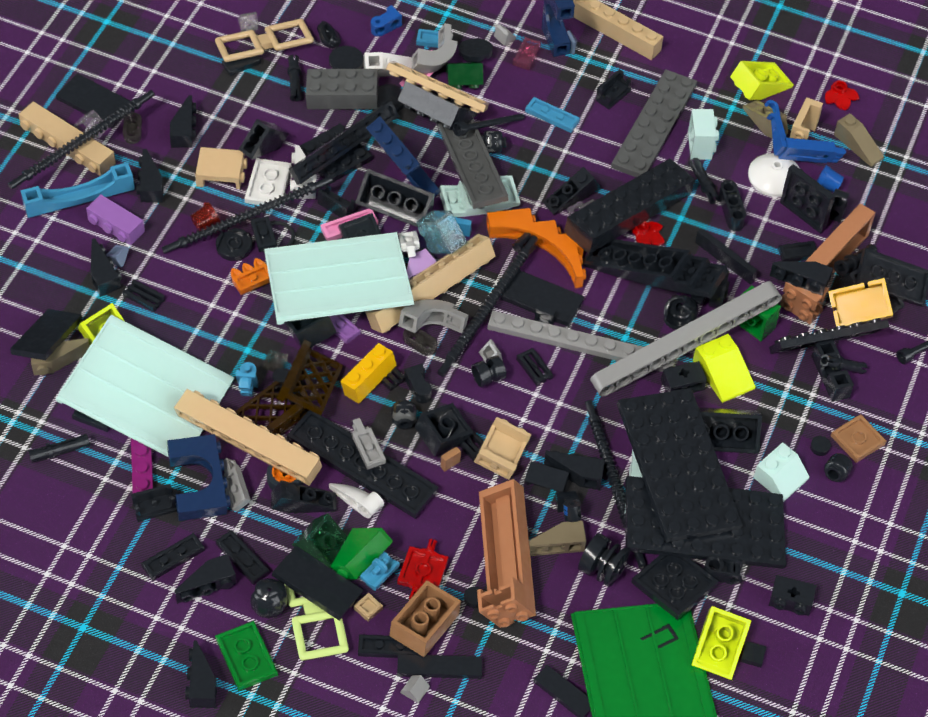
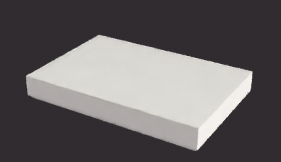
[245,158,292,208]

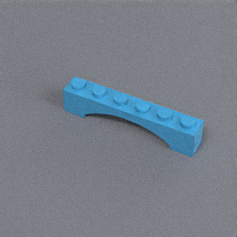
[20,162,135,218]

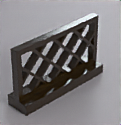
[276,339,343,416]
[235,381,309,457]

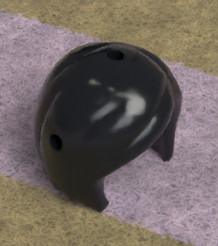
[663,295,698,330]
[250,578,288,618]

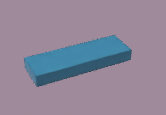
[525,97,580,133]

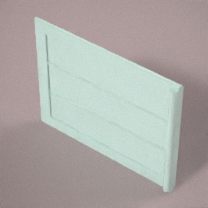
[264,232,414,325]
[56,315,235,457]

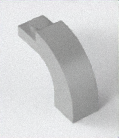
[412,23,457,73]
[398,299,469,333]

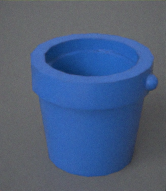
[817,165,844,192]

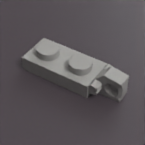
[351,418,386,470]
[223,458,251,512]

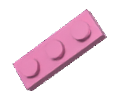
[320,209,378,241]

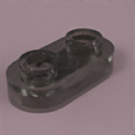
[123,112,142,144]
[403,329,438,356]

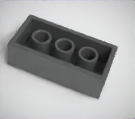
[306,69,379,109]

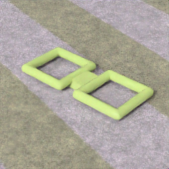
[284,557,349,661]

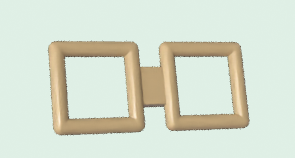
[215,19,314,62]

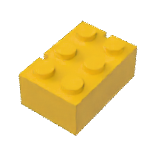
[828,278,893,327]

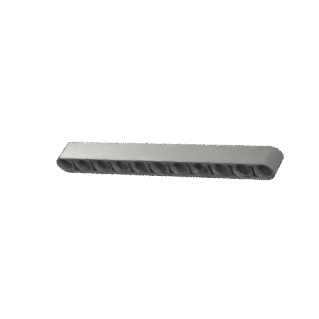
[590,281,782,397]

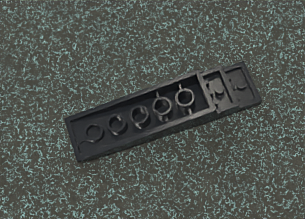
[582,239,729,298]

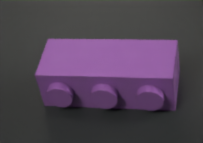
[86,195,145,246]

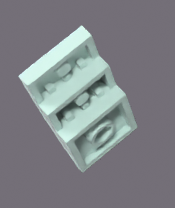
[439,176,520,217]

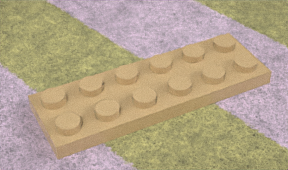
[386,61,490,113]

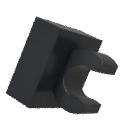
[511,232,537,254]

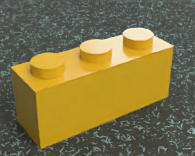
[340,343,397,404]

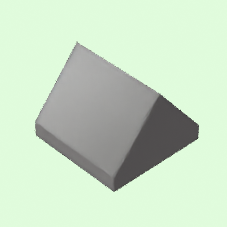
[494,24,516,46]
[479,339,503,362]
[400,675,430,703]

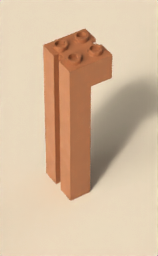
[780,203,876,324]
[477,479,536,628]

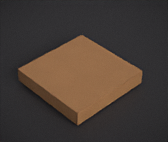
[831,414,886,463]

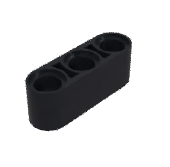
[719,180,746,231]

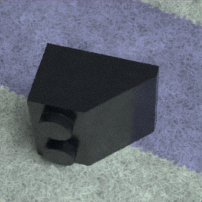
[415,403,473,457]

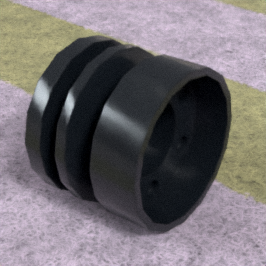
[578,533,630,587]

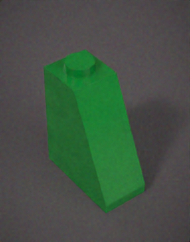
[331,528,393,579]

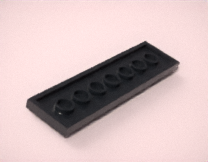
[287,410,439,519]

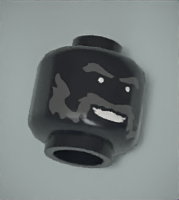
[481,131,506,154]

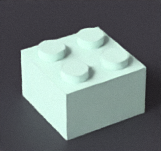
[688,109,719,160]

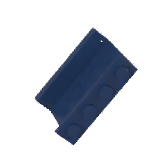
[366,117,441,197]

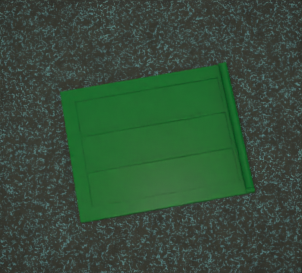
[571,604,717,717]

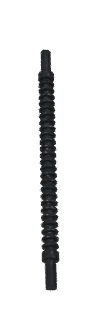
[8,90,155,189]
[161,176,333,254]
[437,236,538,377]
[585,400,646,569]

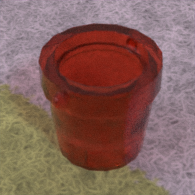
[190,202,220,231]

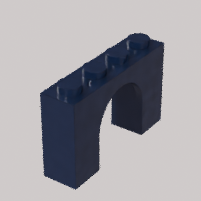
[541,0,575,57]
[167,434,231,521]

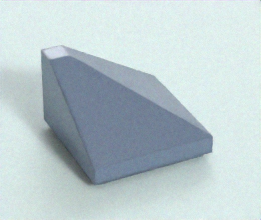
[567,30,577,55]
[106,245,129,268]

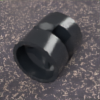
[471,355,507,388]

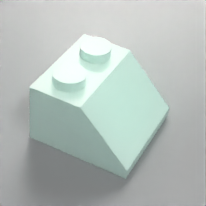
[754,442,809,502]

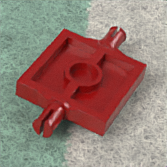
[397,539,449,600]

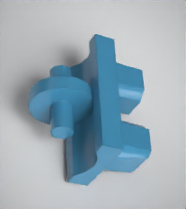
[236,362,259,396]
[360,552,400,591]

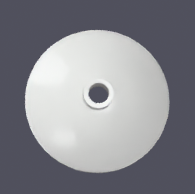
[748,153,800,197]

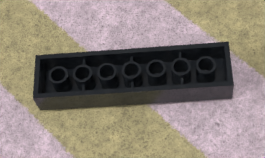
[564,158,695,254]

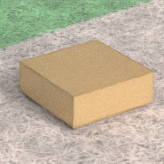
[354,593,383,622]

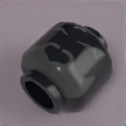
[391,399,417,430]

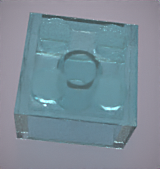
[416,210,467,254]

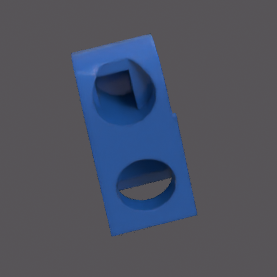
[371,5,402,36]

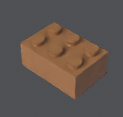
[390,580,461,657]

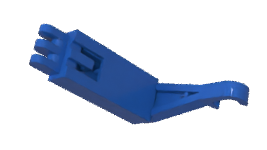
[764,100,846,163]

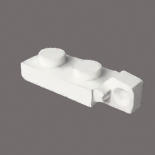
[398,231,420,257]

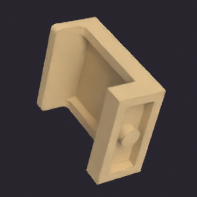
[790,97,823,140]
[195,147,247,189]
[474,417,531,480]

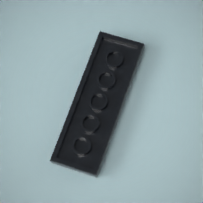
[769,318,889,354]

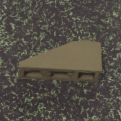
[743,100,788,139]
[834,113,884,167]
[31,338,90,376]
[529,520,586,556]

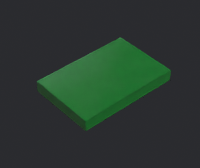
[215,621,278,691]

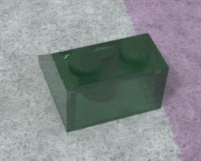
[292,513,347,569]

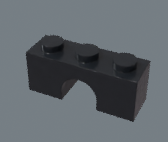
[811,339,854,402]

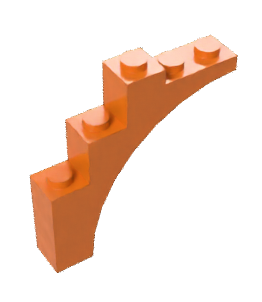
[486,208,586,288]

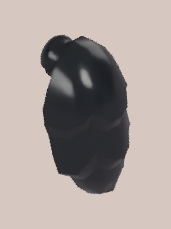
[317,21,341,49]

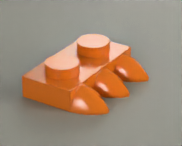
[231,258,270,295]

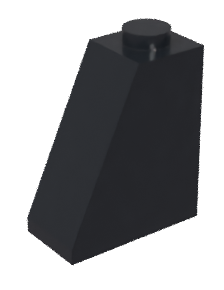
[238,119,289,159]

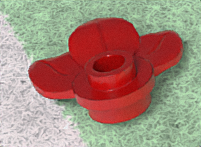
[825,80,859,110]
[631,221,665,246]

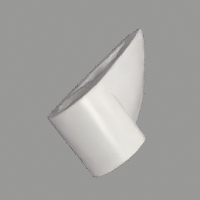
[329,483,384,518]

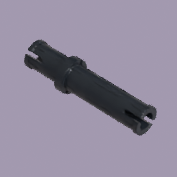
[287,54,301,102]
[688,158,720,204]
[820,354,867,374]
[28,434,90,463]

